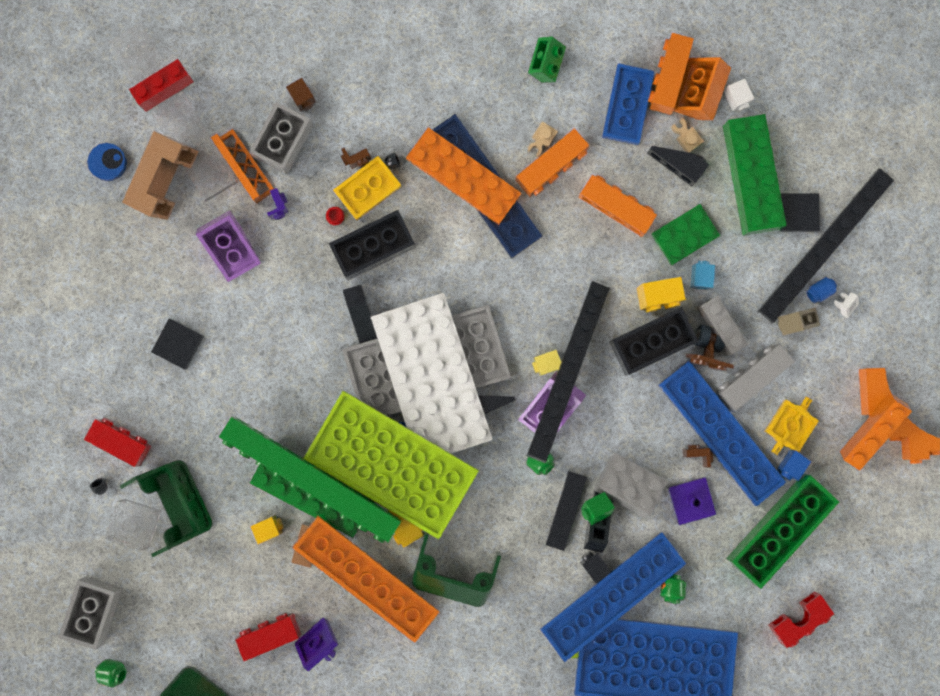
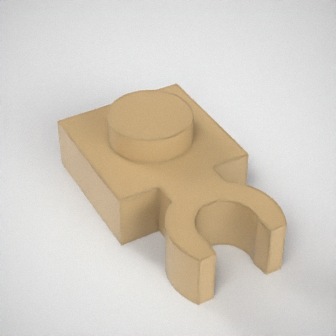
[671,118,704,153]
[528,121,558,158]

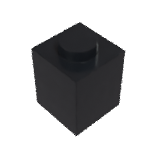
[580,551,611,584]

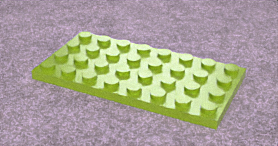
[303,390,479,539]

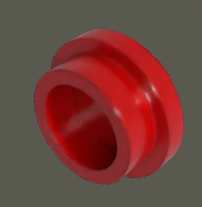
[326,207,345,226]

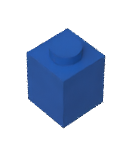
[777,450,811,481]

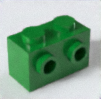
[528,36,566,83]

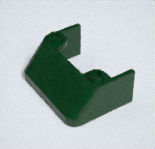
[120,460,212,558]
[412,532,501,607]
[159,666,230,696]

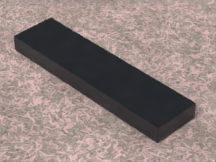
[545,471,587,551]

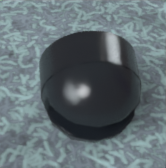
[385,152,400,169]
[90,478,108,495]

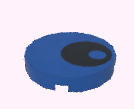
[87,143,127,181]

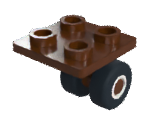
[685,324,735,371]

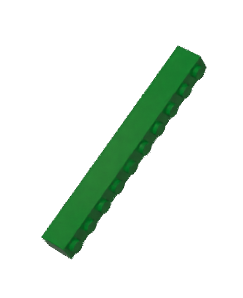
[219,417,402,543]

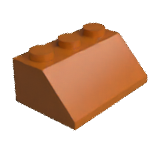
[673,57,731,120]

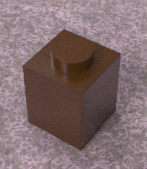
[286,78,316,111]

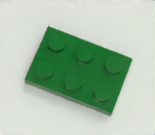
[651,204,720,266]

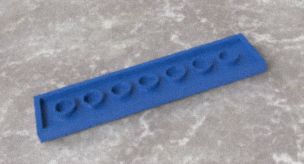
[658,361,786,506]
[540,532,686,662]

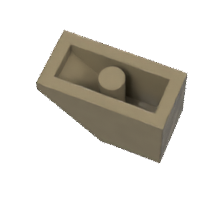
[778,307,821,336]

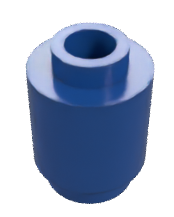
[806,277,837,304]

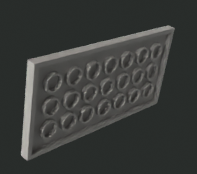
[342,305,511,416]

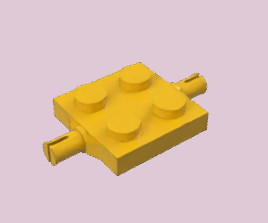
[764,396,819,456]

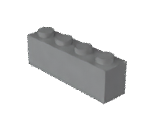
[717,344,795,411]

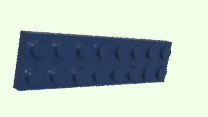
[432,114,543,259]

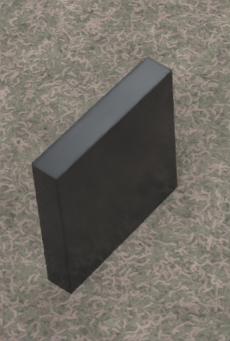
[780,193,820,232]
[151,318,204,370]

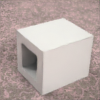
[723,79,754,112]

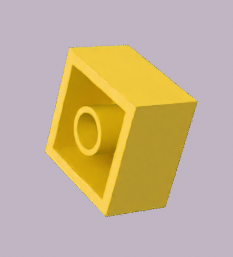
[636,277,686,313]

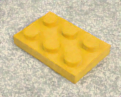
[333,156,402,221]

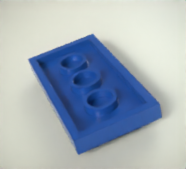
[602,63,655,145]

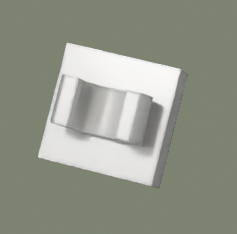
[834,292,859,318]

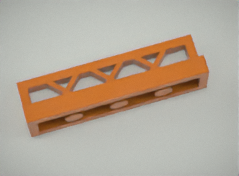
[211,129,274,204]

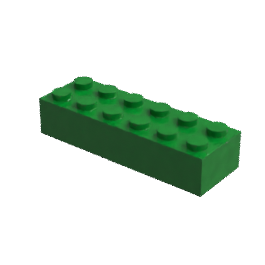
[722,114,786,236]
[250,466,374,538]
[726,474,839,589]

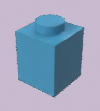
[690,261,715,290]

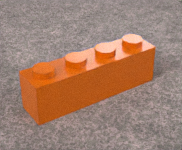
[648,33,694,115]
[515,128,589,197]
[578,174,657,237]
[840,393,912,471]

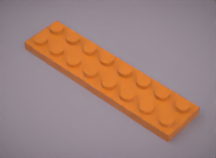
[292,515,439,643]

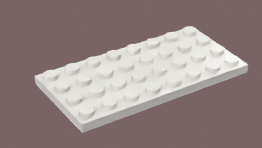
[371,293,493,453]

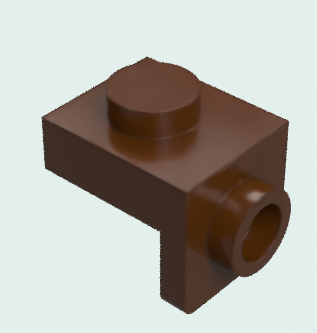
[340,148,371,169]
[682,444,713,468]

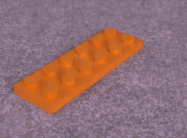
[406,127,521,225]

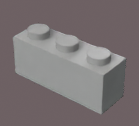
[697,295,748,356]

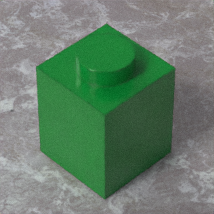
[581,492,615,525]

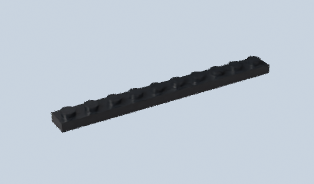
[758,168,894,323]
[526,281,610,463]

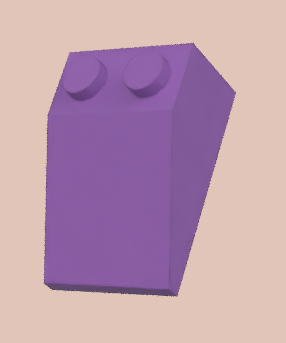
[196,210,261,282]
[518,371,586,433]

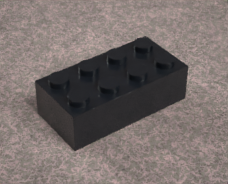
[328,210,416,281]
[609,307,699,376]

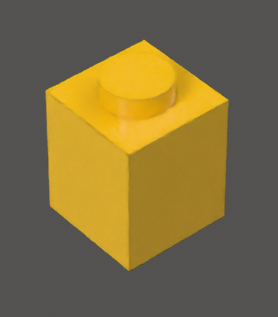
[250,515,283,544]

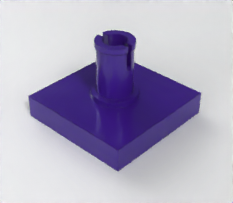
[667,477,717,525]
[294,617,339,672]

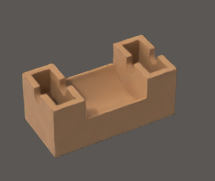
[122,131,199,220]

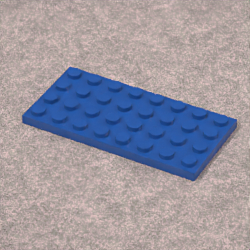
[574,618,738,696]

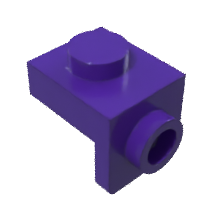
[267,188,289,220]

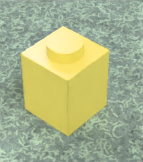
[532,350,561,376]

